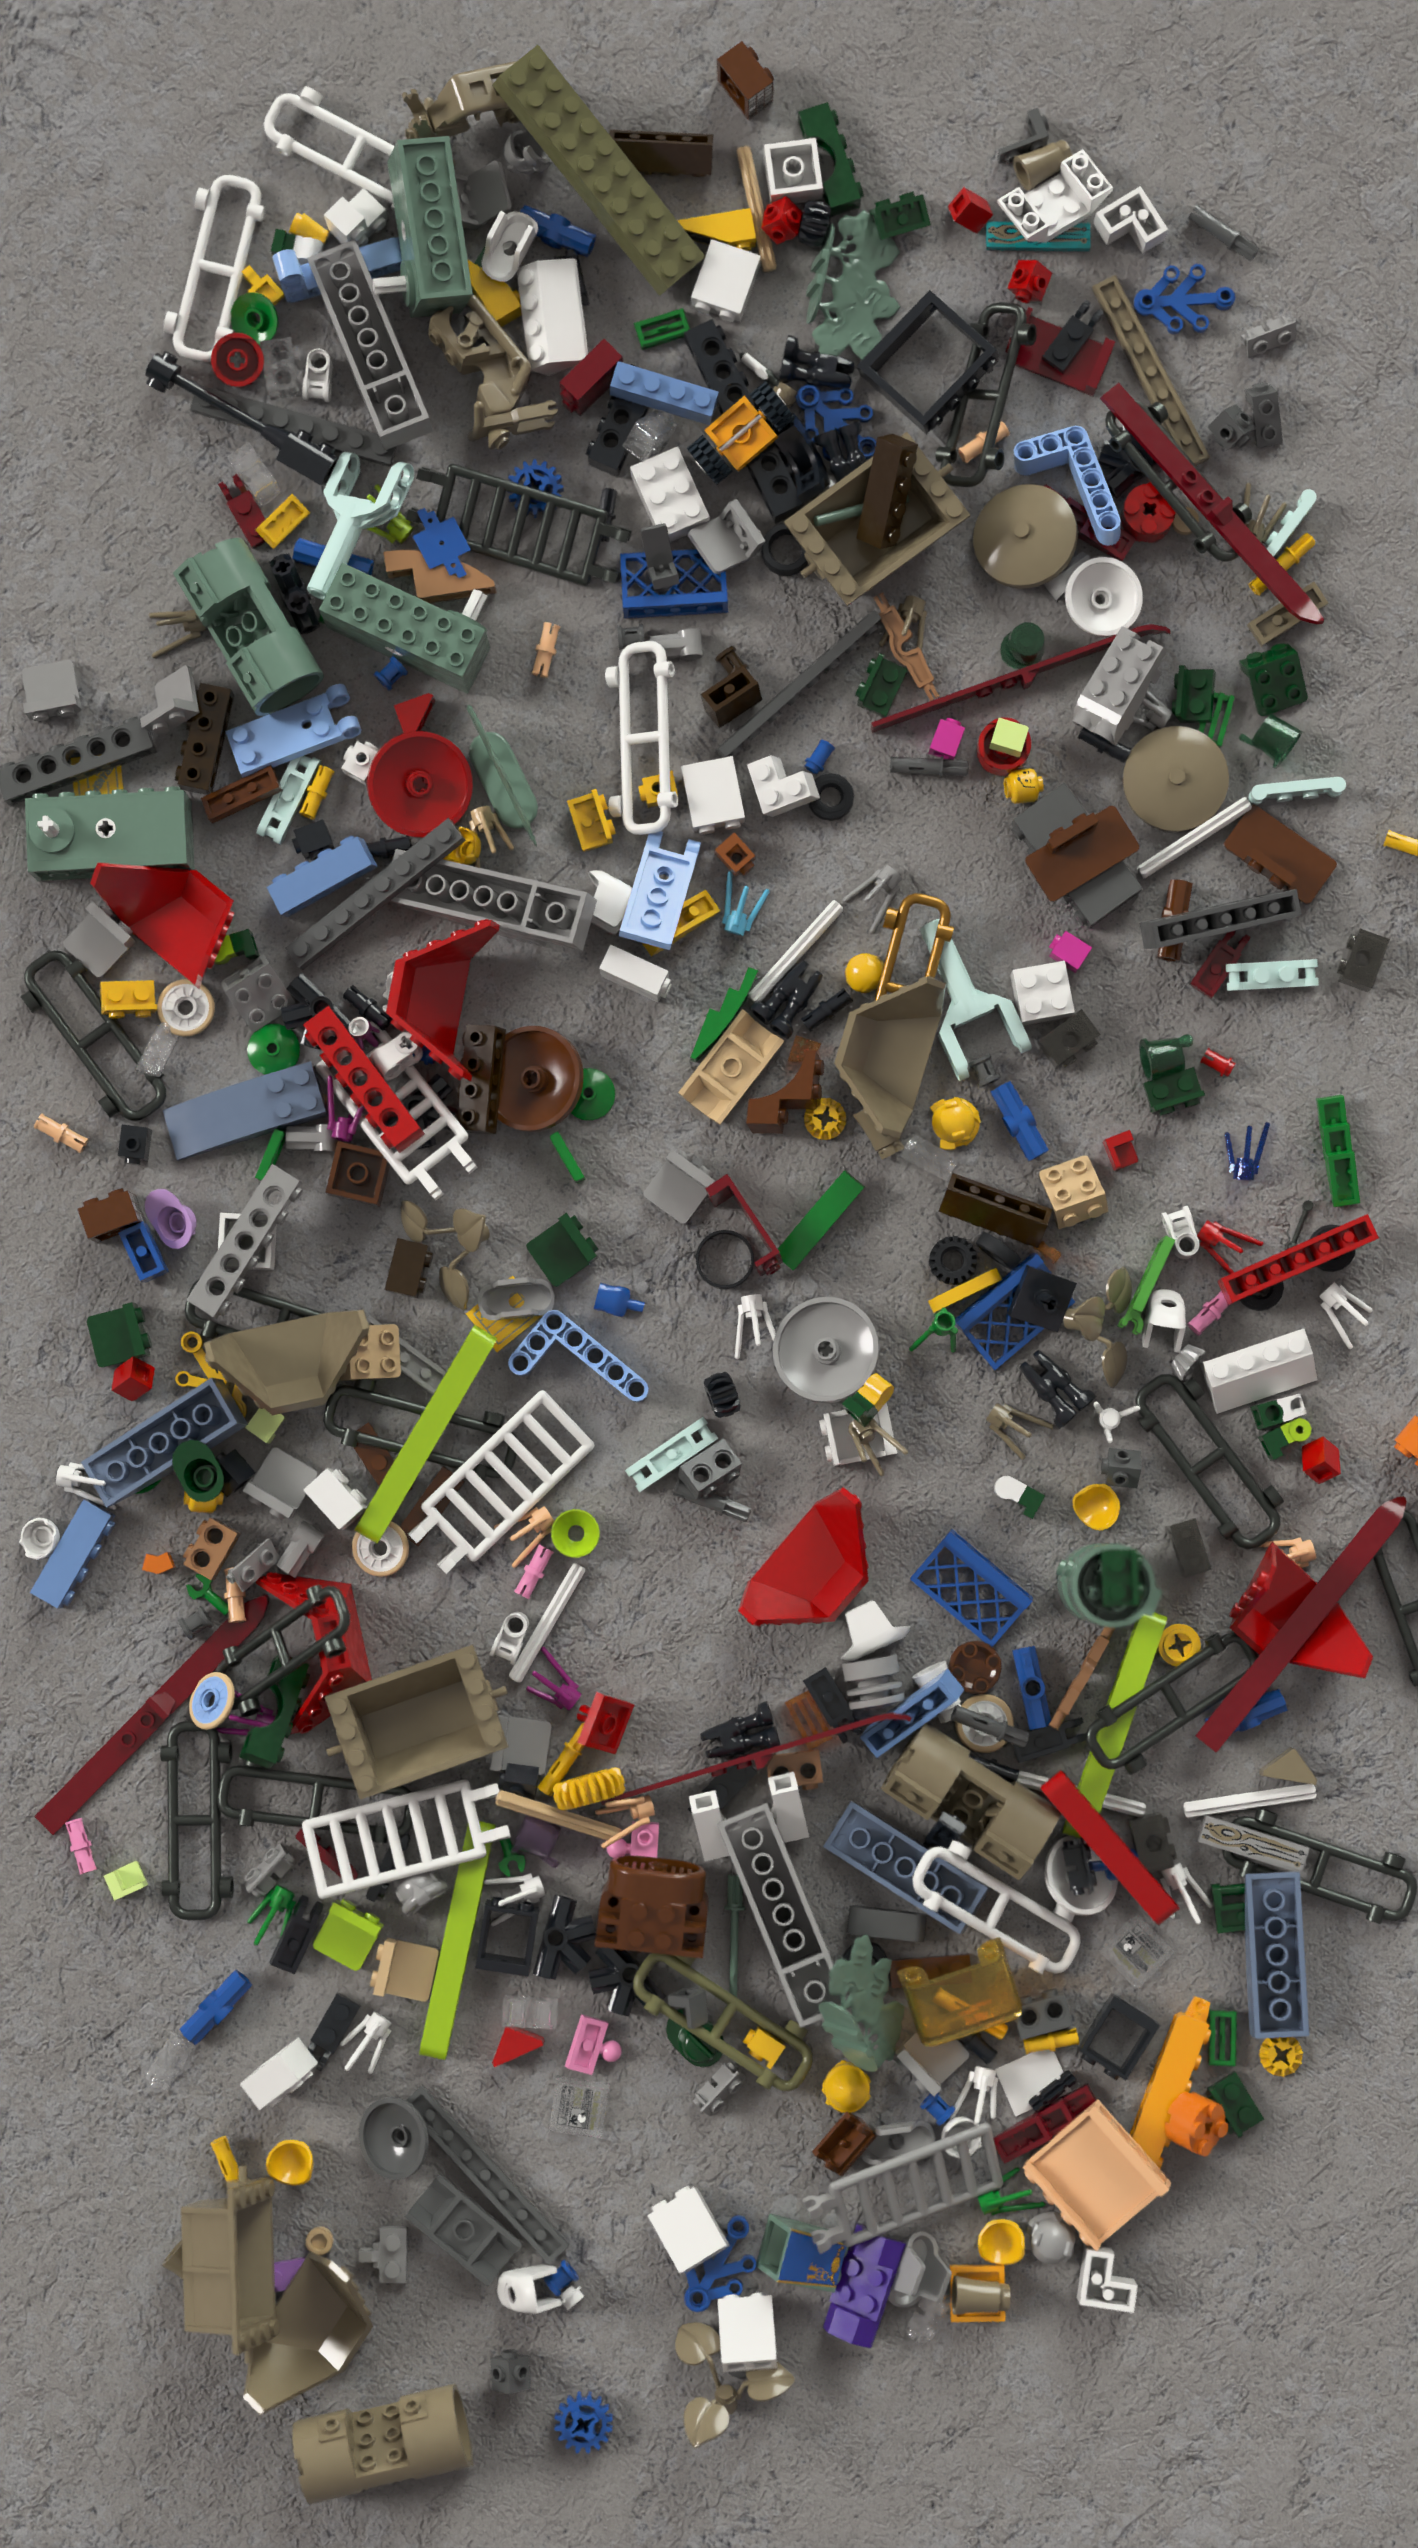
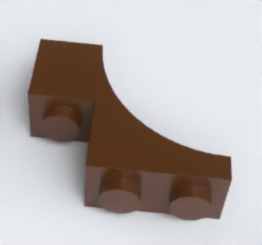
[746,1050,824,1134]

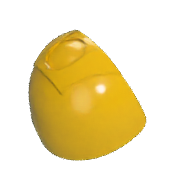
[1072,1484,1120,1531]
[266,2140,314,2186]
[978,2219,1025,2265]

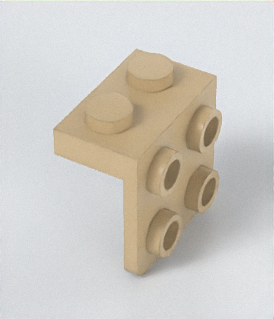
[1039,1156,1108,1229]
[340,1324,401,1381]
[370,1938,439,2002]

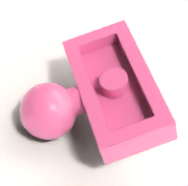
[607,1821,659,1858]
[565,2014,622,2075]

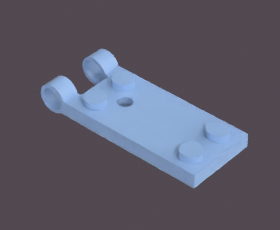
[226,684,362,778]
[619,831,701,950]

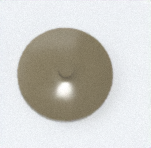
[973,484,1078,589]
[1123,726,1229,832]

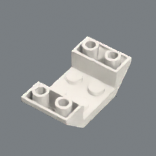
[997,150,1113,243]

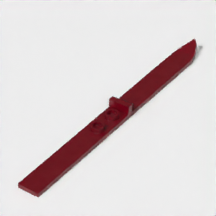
[1100,382,1324,625]
[871,624,1171,733]
[1195,1496,1407,1753]
[34,1595,269,1835]
[601,1712,911,1806]

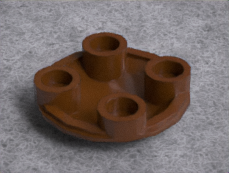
[948,1641,1002,1694]

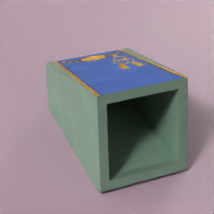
[756,2213,848,2293]

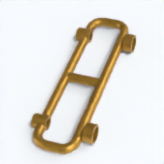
[874,893,954,1001]

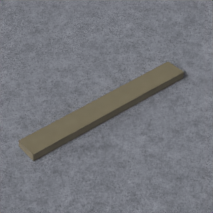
[1092,275,1210,466]

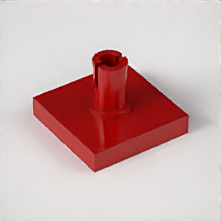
[577,1692,635,1755]

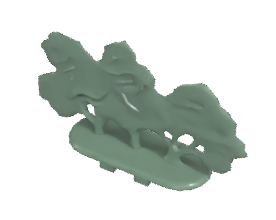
[806,210,901,360]
[467,705,538,847]
[818,1935,905,2072]

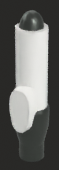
[739,353,780,387]

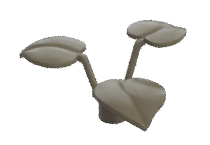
[401,1200,490,1310]
[1063,1267,1132,1388]
[675,2322,795,2449]

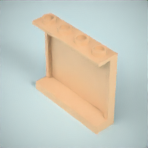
[1023,2099,1171,2251]

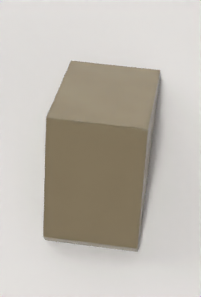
[1259,1747,1317,1785]

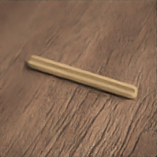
[737,146,777,272]
[496,1790,621,1841]

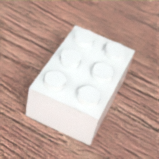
[630,446,710,543]

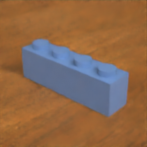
[610,361,719,425]
[267,836,378,917]
[30,1499,116,1609]
[860,1668,964,1758]

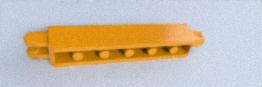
[1129,1996,1211,2169]

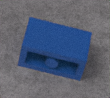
[119,1222,169,1283]

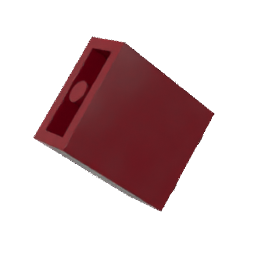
[559,339,623,416]

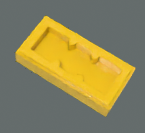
[256,494,310,549]

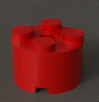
[211,333,264,387]
[1121,482,1176,543]
[977,717,1031,776]

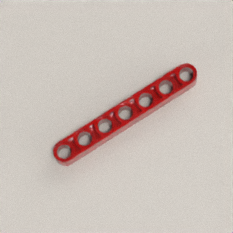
[1040,1770,1180,1926]

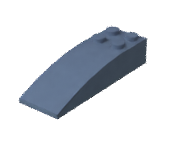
[163,1061,329,1161]
[81,1378,248,1508]
[823,1801,991,1934]
[1245,1871,1309,2039]

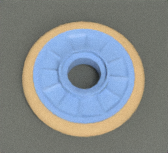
[189,1672,235,1730]

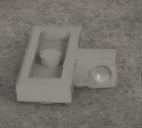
[359,2226,407,2283]

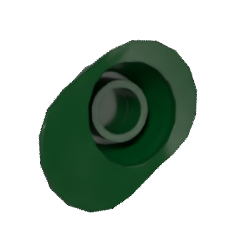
[172,1440,224,1502]
[666,2009,724,2067]

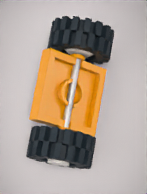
[687,381,795,485]

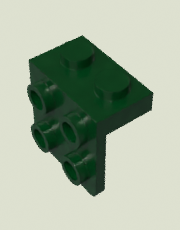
[1239,643,1308,716]
[526,1213,599,1287]
[87,1302,152,1368]

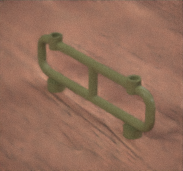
[633,1953,813,2091]

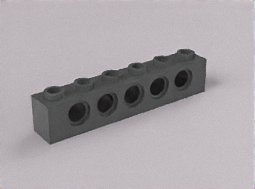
[0,717,157,806]
[1139,889,1302,949]

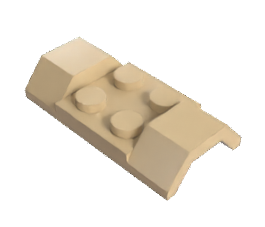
[678,1009,785,1125]

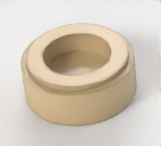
[1172,507,1199,535]
[306,2227,334,2256]

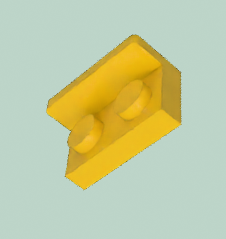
[100,980,158,1019]

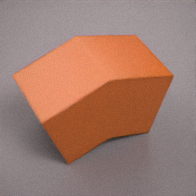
[142,1552,176,1574]

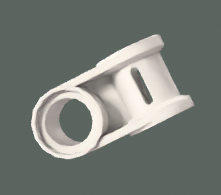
[302,348,333,402]
[370,1032,423,1081]
[1161,1206,1199,1259]
[489,1612,529,1665]

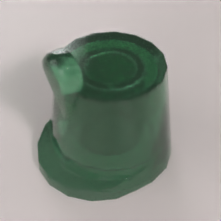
[1000,622,1045,669]
[1239,714,1303,769]
[1139,1034,1193,1082]

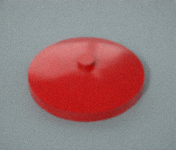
[367,731,473,837]

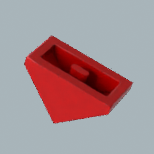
[394,693,435,733]
[492,2023,545,2068]

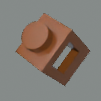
[715,832,755,876]

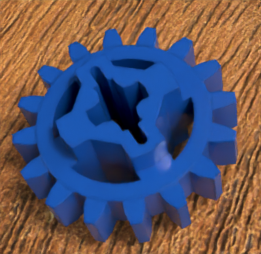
[507,459,564,518]
[554,2391,613,2454]

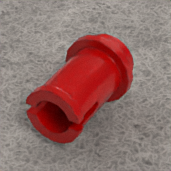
[1200,1047,1236,1077]

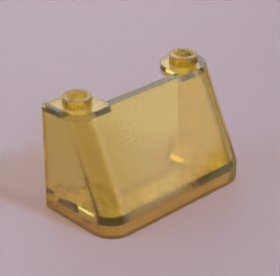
[897,1937,1022,2047]

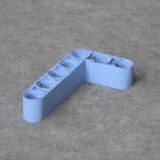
[272,237,402,302]
[1014,426,1121,546]
[508,1310,649,1402]

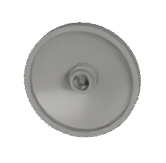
[773,1297,880,1403]

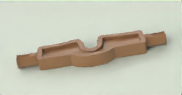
[873,593,940,701]
[1049,1627,1117,1730]

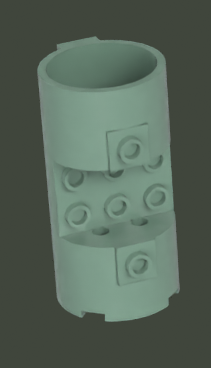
[173,538,324,716]
[1056,1543,1162,1627]

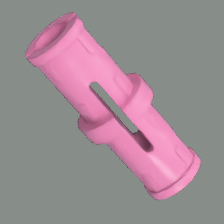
[1187,1291,1229,1336]
[514,1544,554,1599]
[65,1818,97,1875]

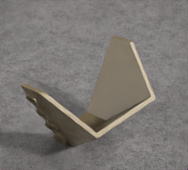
[834,976,946,1139]
[204,1310,369,1416]
[243,2252,373,2415]

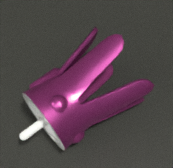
[349,1017,380,1051]

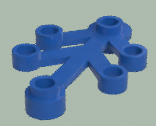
[1134,264,1235,335]
[796,385,876,461]
[684,2215,756,2312]

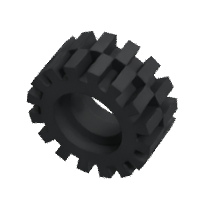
[929,1236,978,1285]

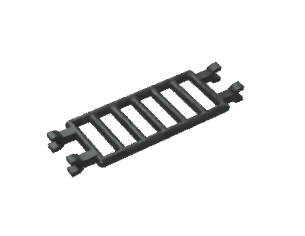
[406,464,632,586]

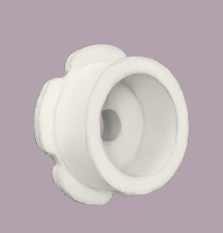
[560,2285,584,2310]

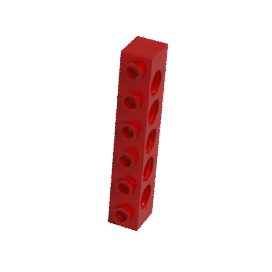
[303,1006,425,1153]
[1217,1214,1379,1305]

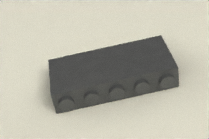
[1011,783,1142,929]

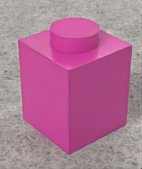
[928,718,965,760]
[1049,931,1092,974]

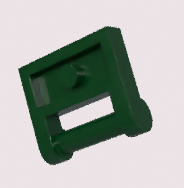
[1211,1883,1245,1933]

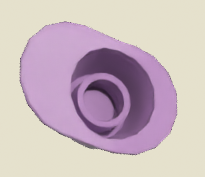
[145,1189,196,1249]

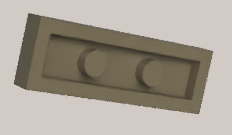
[1247,582,1328,647]

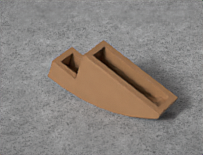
[383,550,496,603]

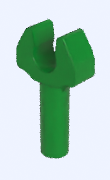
[186,1574,229,1616]
[498,1825,526,1877]

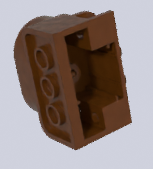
[595,1855,709,1958]

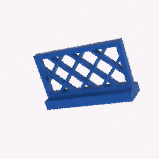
[620,549,728,619]
[955,1253,1075,1370]
[910,1529,1033,1647]

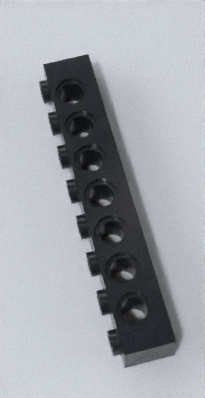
[684,319,804,524]

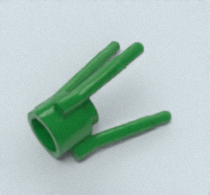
[909,1307,958,1353]
[247,1885,297,1946]
[978,2167,1046,2216]

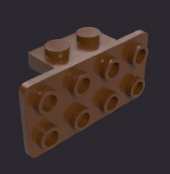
[1224,805,1337,904]
[1025,806,1139,902]

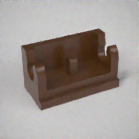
[812,2111,877,2177]

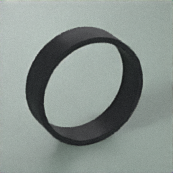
[696,1230,754,1289]

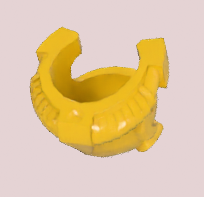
[930,1097,981,1150]

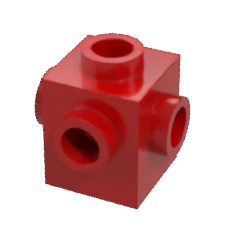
[761,196,803,245]
[1007,260,1053,304]

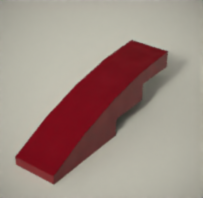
[1044,484,1136,562]
[993,2083,1097,2164]

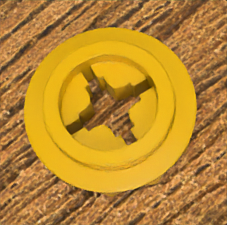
[804,1098,846,1140]
[1158,1624,1201,1666]
[1259,2037,1303,2077]

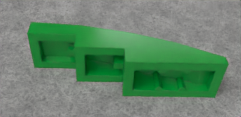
[690,967,758,1063]
[1316,1095,1360,1207]
[778,1170,865,1271]

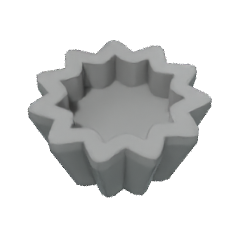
[1172,1344,1206,1381]

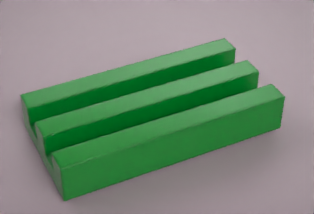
[634,308,690,350]
[1198,691,1235,748]
[255,1129,286,1181]
[550,1131,585,1184]
[1208,2010,1237,2066]

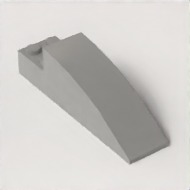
[307,240,433,450]
[389,849,597,951]
[717,1803,848,2028]

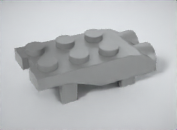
[1072,626,1167,746]

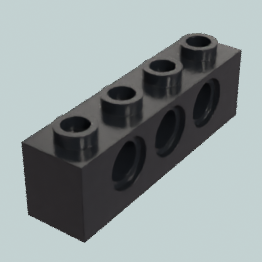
[586,364,650,478]

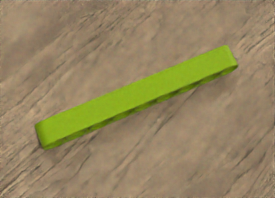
[354,1325,497,1543]
[1063,1612,1167,1841]
[419,1821,496,2060]

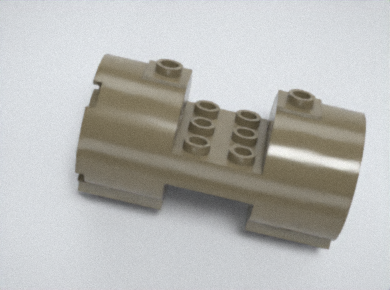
[881,1723,1061,1881]
[292,2383,474,2504]

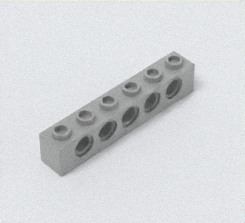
[187,1164,303,1319]

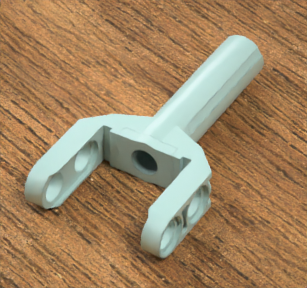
[307,452,414,600]
[919,919,1032,1081]

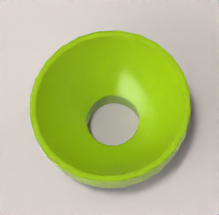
[551,1509,600,1558]

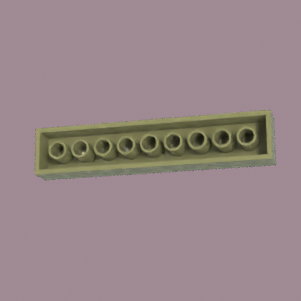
[492,45,706,296]

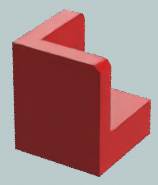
[948,187,994,234]
[1103,1130,1138,1171]
[111,1356,155,1401]
[1302,1436,1341,1484]

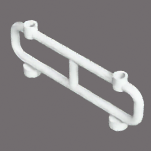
[264,87,395,212]
[163,175,265,363]
[605,641,678,835]
[913,1840,1081,1974]

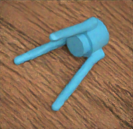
[722,871,770,936]

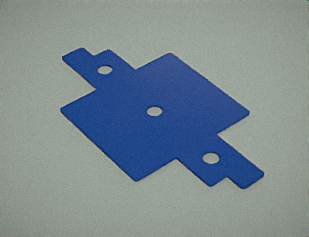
[413,508,471,578]

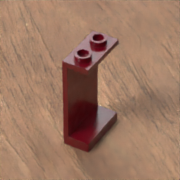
[1005,307,1116,397]
[705,1174,783,1276]

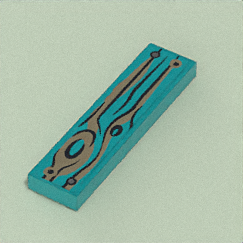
[986,222,1091,252]

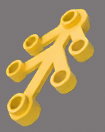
[175,1331,247,1418]

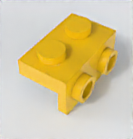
[567,789,616,852]

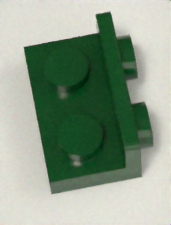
[869,191,931,240]
[855,653,908,718]
[1172,665,1216,723]
[1143,1067,1205,1116]
[1101,1549,1144,1606]
[1207,2071,1264,2138]

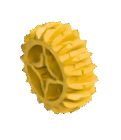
[553,1767,625,1810]

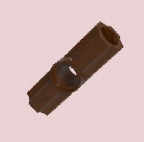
[1157,879,1193,962]

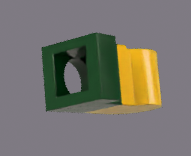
[842,1373,894,1427]

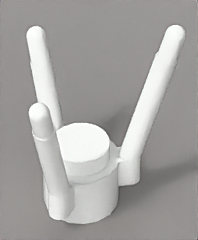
[1319,1282,1373,1349]
[735,1294,776,1359]
[1094,1402,1140,1443]
[56,1462,116,1510]
[1160,1863,1213,1924]
[484,1873,546,1926]
[340,2011,392,2074]
[948,2066,998,2125]

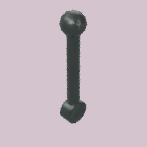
[1287,1200,1314,1249]

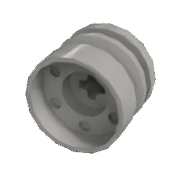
[842,1654,905,1711]

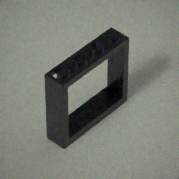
[857,290,999,435]

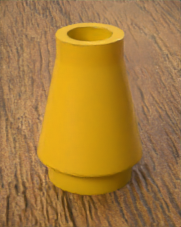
[289,213,330,244]

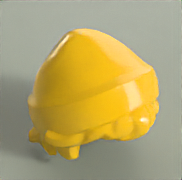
[822,2060,871,2113]

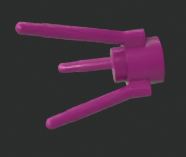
[327,1076,365,1142]
[526,1647,582,1711]
[216,1690,275,1735]

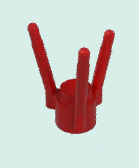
[1197,1220,1263,1275]

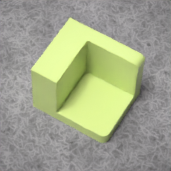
[989,718,1029,757]
[245,1408,285,1444]
[104,1861,148,1901]

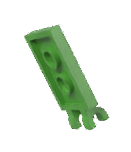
[1117,1235,1175,1335]

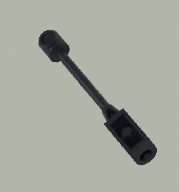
[145,351,339,485]

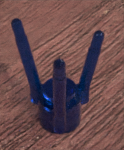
[1224,1122,1270,1180]

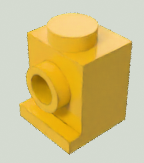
[638,771,678,808]
[742,2025,786,2069]

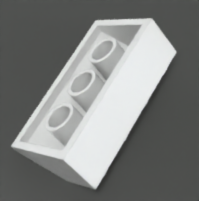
[517,258,588,376]
[1199,1329,1317,1414]

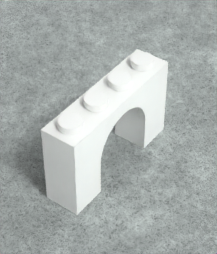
[689,1772,809,1861]

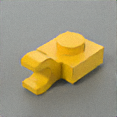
[242,265,285,306]

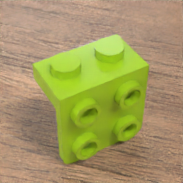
[313,1898,384,1971]

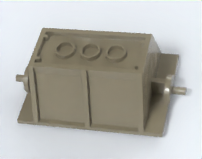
[784,432,970,606]
[325,1644,509,1800]
[181,2165,280,2363]

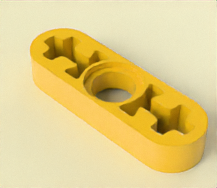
[928,1268,1003,1313]

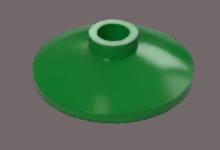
[231,292,278,346]
[247,1024,300,1075]
[571,1068,615,1121]

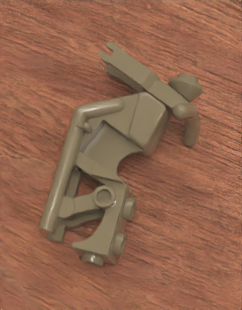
[402,61,520,167]
[428,295,558,450]

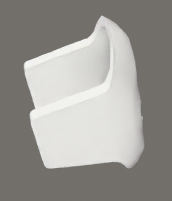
[482,211,538,282]
[588,870,632,935]
[1142,1289,1186,1352]
[841,1600,911,1662]
[497,2264,561,2314]

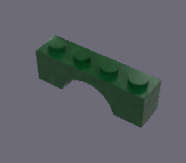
[798,102,864,217]
[239,1655,310,1769]

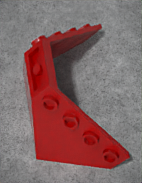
[90,863,235,989]
[386,919,500,1081]
[738,1487,869,1626]
[1229,1542,1373,1679]
[256,1572,372,1735]

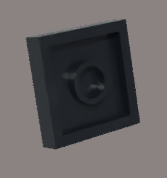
[1007,1265,1077,1333]

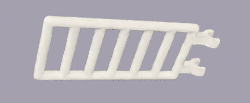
[316,1021,478,1200]
[408,1390,595,1574]
[302,1779,511,1899]

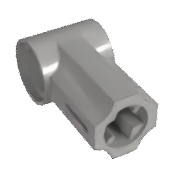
[1044,551,1091,602]
[650,629,703,660]
[286,1124,339,1153]
[276,1521,326,1578]

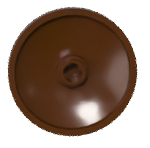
[498,1026,584,1132]

